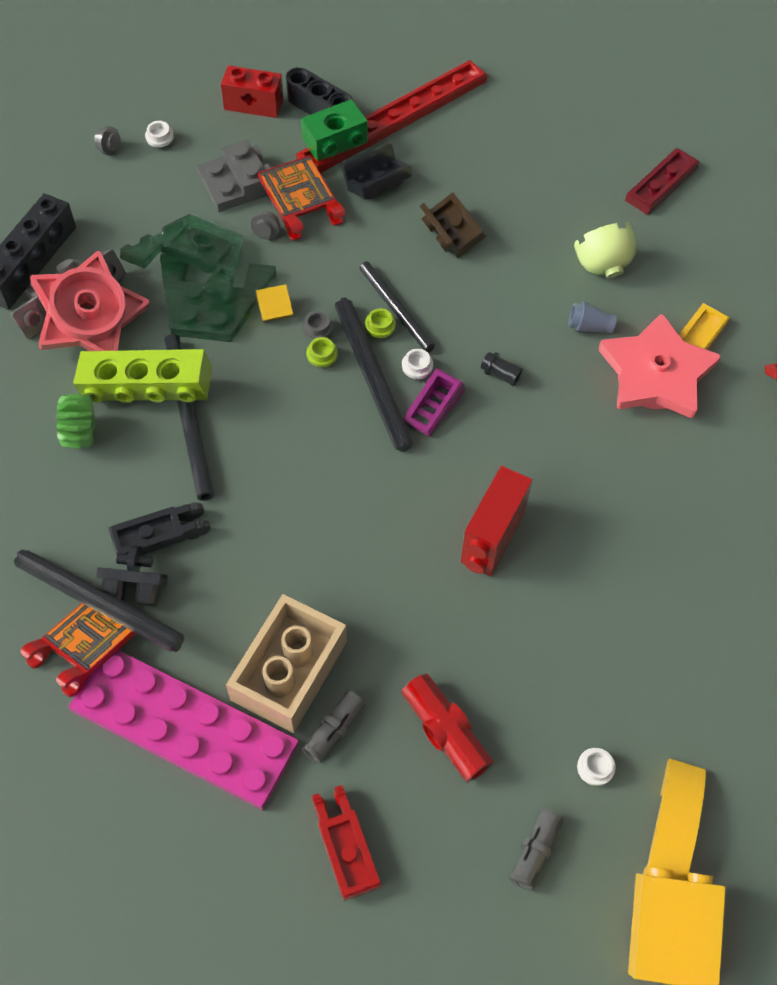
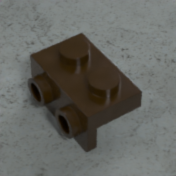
[420,192,486,258]

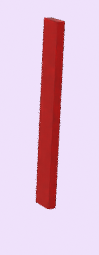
[296,60,487,173]

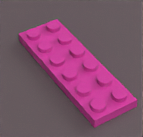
[68,650,299,811]

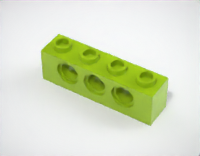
[73,349,213,403]

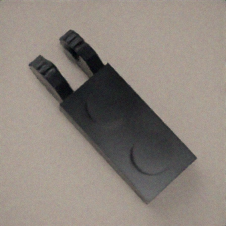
[108,502,211,555]

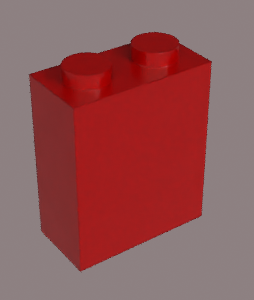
[460,465,533,576]

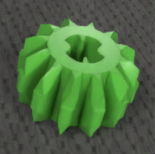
[56,394,95,449]

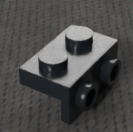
[341,142,412,199]

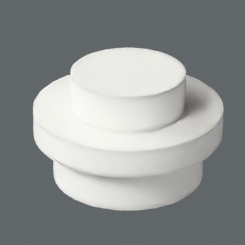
[145,121,174,147]
[402,349,433,379]
[577,748,616,786]

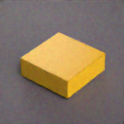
[256,284,293,322]

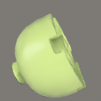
[574,223,637,278]

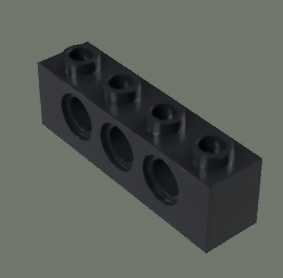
[0,193,76,310]

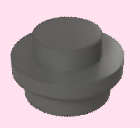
[94,126,121,156]
[251,211,280,240]
[302,311,333,340]

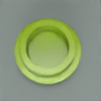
[365,308,396,338]
[306,337,338,368]

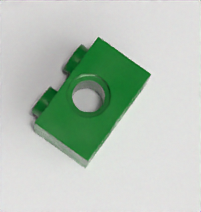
[301,99,368,162]

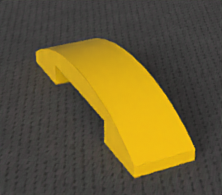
[643,758,706,880]

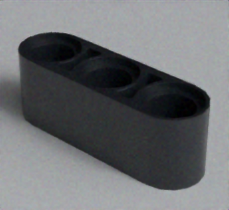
[286,67,353,115]

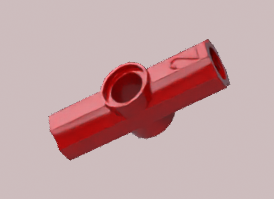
[401,673,494,783]

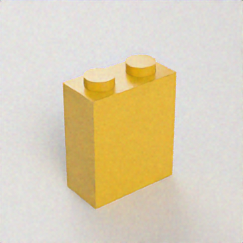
[628,867,725,985]

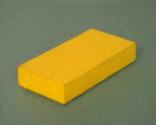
[679,303,730,350]

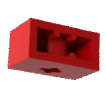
[221,65,284,118]

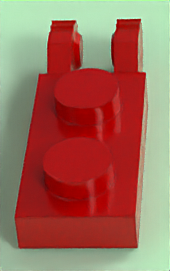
[311,785,381,902]

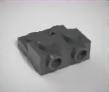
[196,139,271,212]

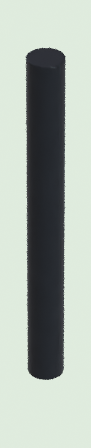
[359,261,435,352]

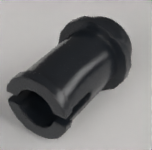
[480,352,523,386]

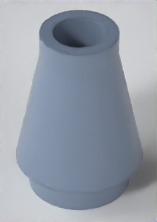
[568,301,617,333]

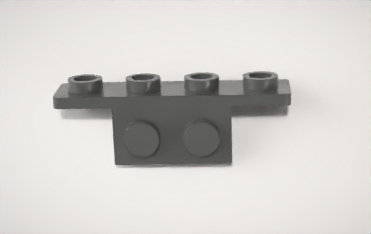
[11,249,126,339]

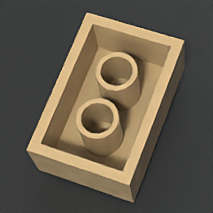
[226,594,347,733]

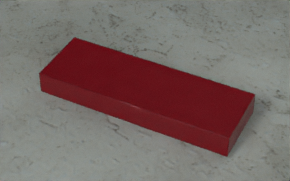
[625,148,700,215]

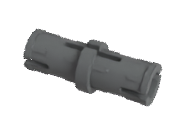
[301,690,365,764]
[509,808,564,891]

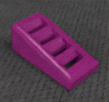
[403,368,465,437]

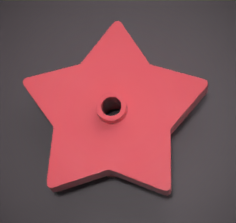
[30,251,150,351]
[598,314,720,418]

